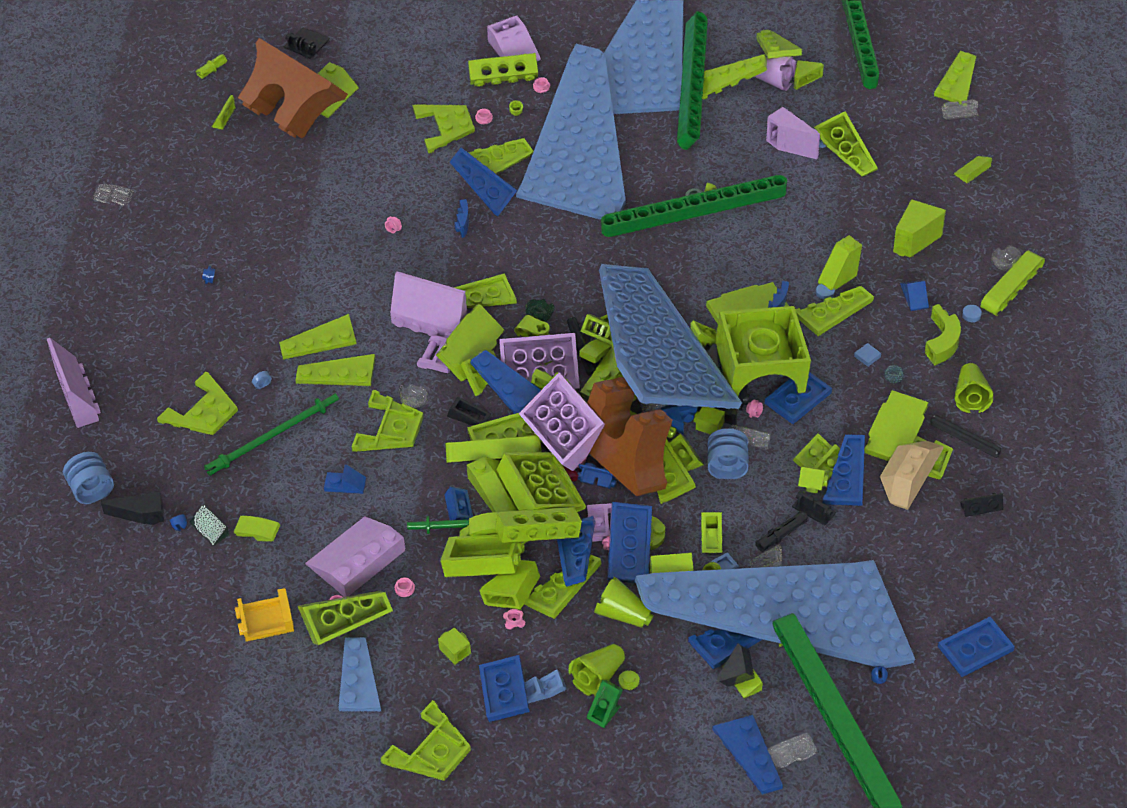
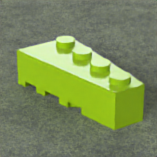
[298,591,393,645]

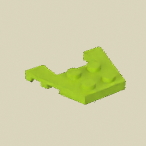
[412,105,475,153]
[157,372,238,435]
[352,390,424,452]
[381,700,471,781]

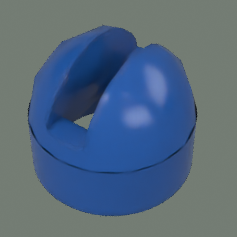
[170,514,187,531]
[871,666,888,684]

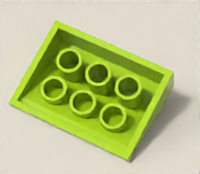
[497,452,586,512]

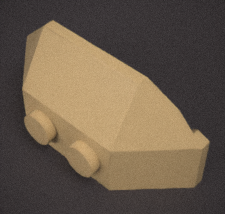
[880,441,944,510]

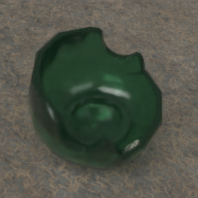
[525,299,555,322]

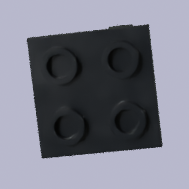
[283,27,330,59]

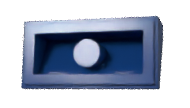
[444,487,473,520]

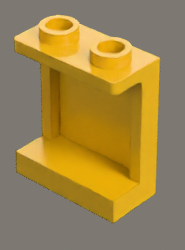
[235,588,294,642]

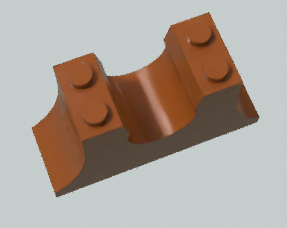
[238,38,348,138]
[587,377,673,496]

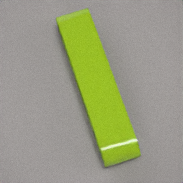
[980,250,1045,316]
[445,436,542,463]

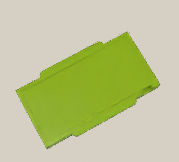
[706,282,789,324]
[436,303,504,382]
[864,390,928,461]

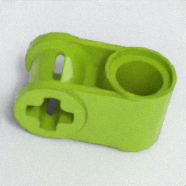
[514,315,550,337]

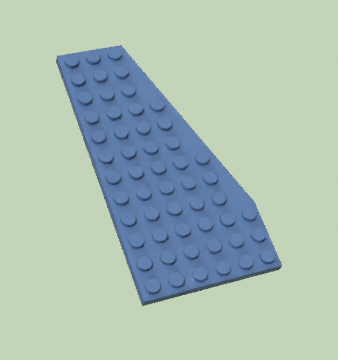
[599,264,742,409]

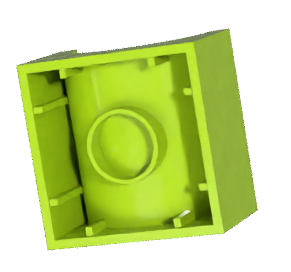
[715,306,811,396]

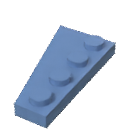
[339,638,381,711]

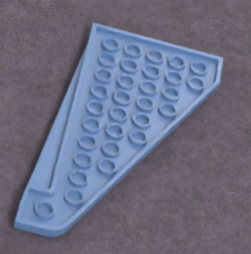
[516,44,626,220]

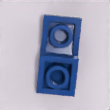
[454,199,469,238]
[768,281,789,308]

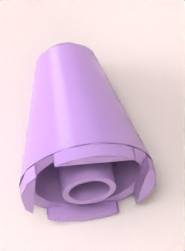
[754,56,796,91]

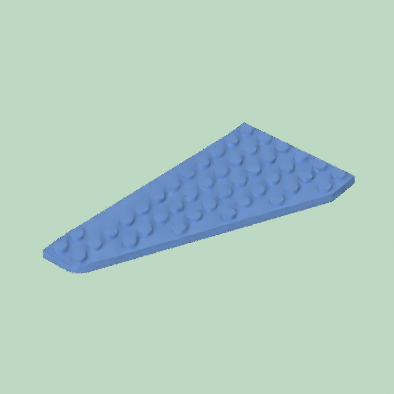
[604,0,683,114]
[635,560,915,668]

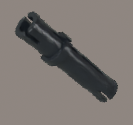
[755,511,808,552]

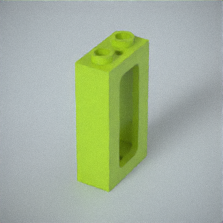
[440,534,524,577]

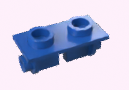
[578,463,617,489]

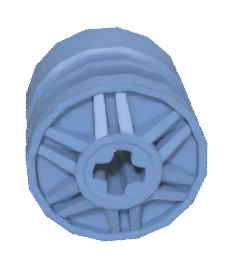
[708,429,749,479]
[63,452,114,504]

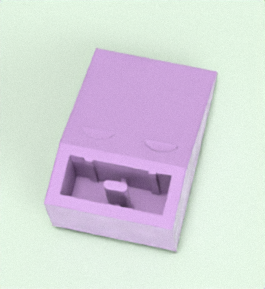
[487,15,541,69]
[766,107,820,159]

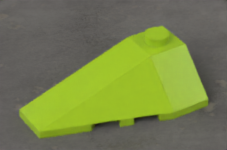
[814,111,878,176]
[467,457,519,512]

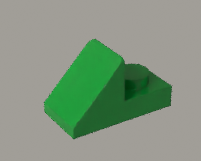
[586,679,623,728]

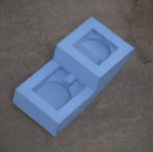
[525,670,567,703]

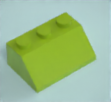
[318,62,358,118]

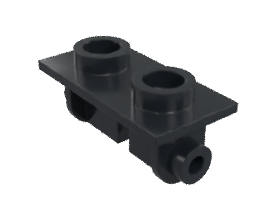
[792,491,836,526]
[960,493,1003,517]

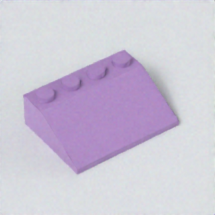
[390,272,467,338]
[499,333,580,389]
[47,338,101,428]
[519,372,605,471]
[306,516,405,597]

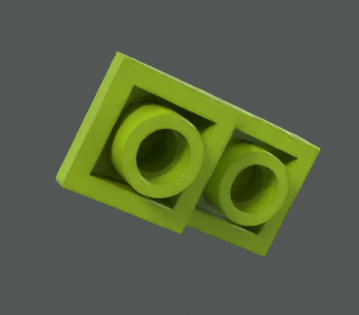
[579,339,612,363]
[234,516,280,541]

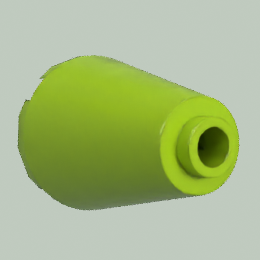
[954,363,993,413]
[594,577,654,628]
[568,644,625,696]

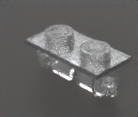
[940,99,978,120]
[731,424,771,450]

